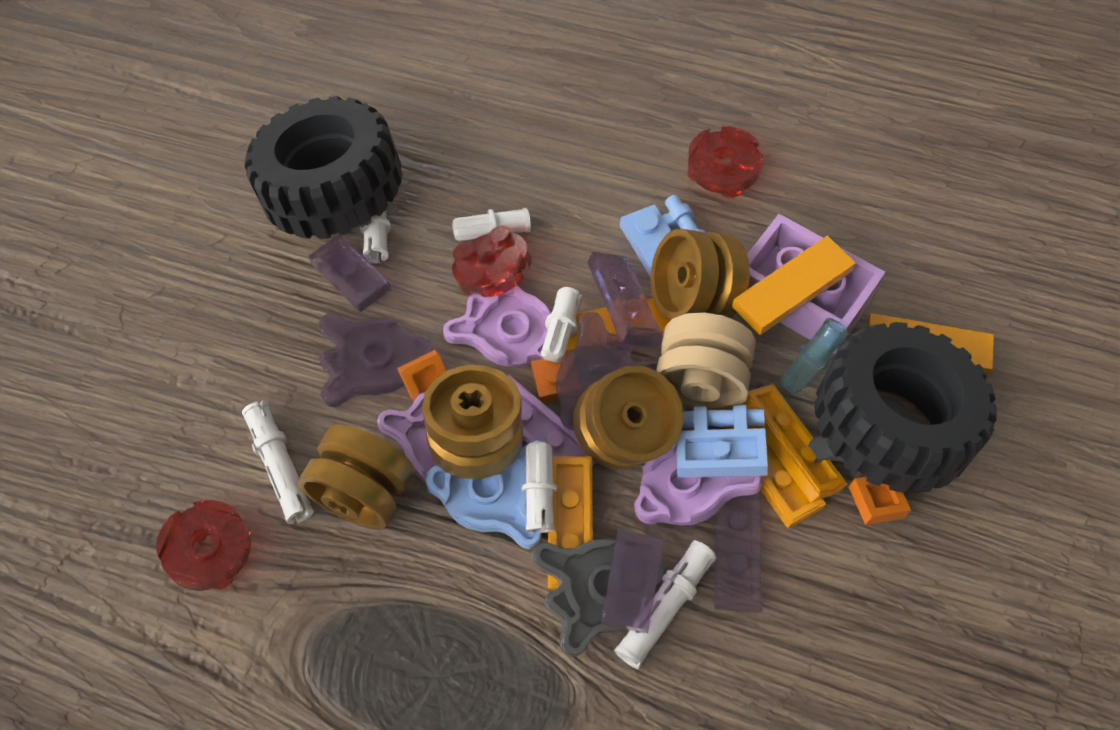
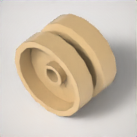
[657,313,756,410]

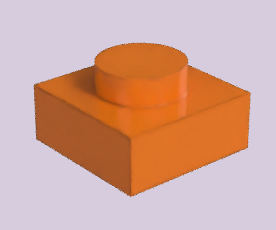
[397,350,446,403]
[531,353,580,404]
[849,477,911,526]

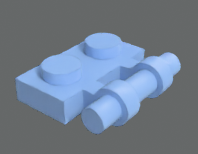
[620,195,706,276]
[677,405,768,477]

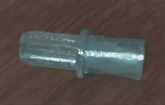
[781,318,849,394]

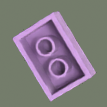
[747,214,886,354]

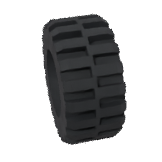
[245,96,403,239]
[814,322,997,493]

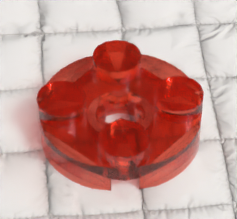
[687,126,763,198]
[452,226,532,297]
[156,500,251,591]

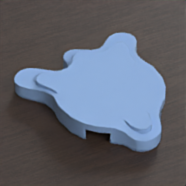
[426,440,544,549]

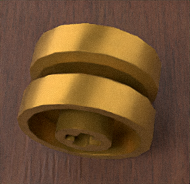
[650,228,750,319]
[422,365,523,479]
[573,366,684,469]
[297,424,415,529]

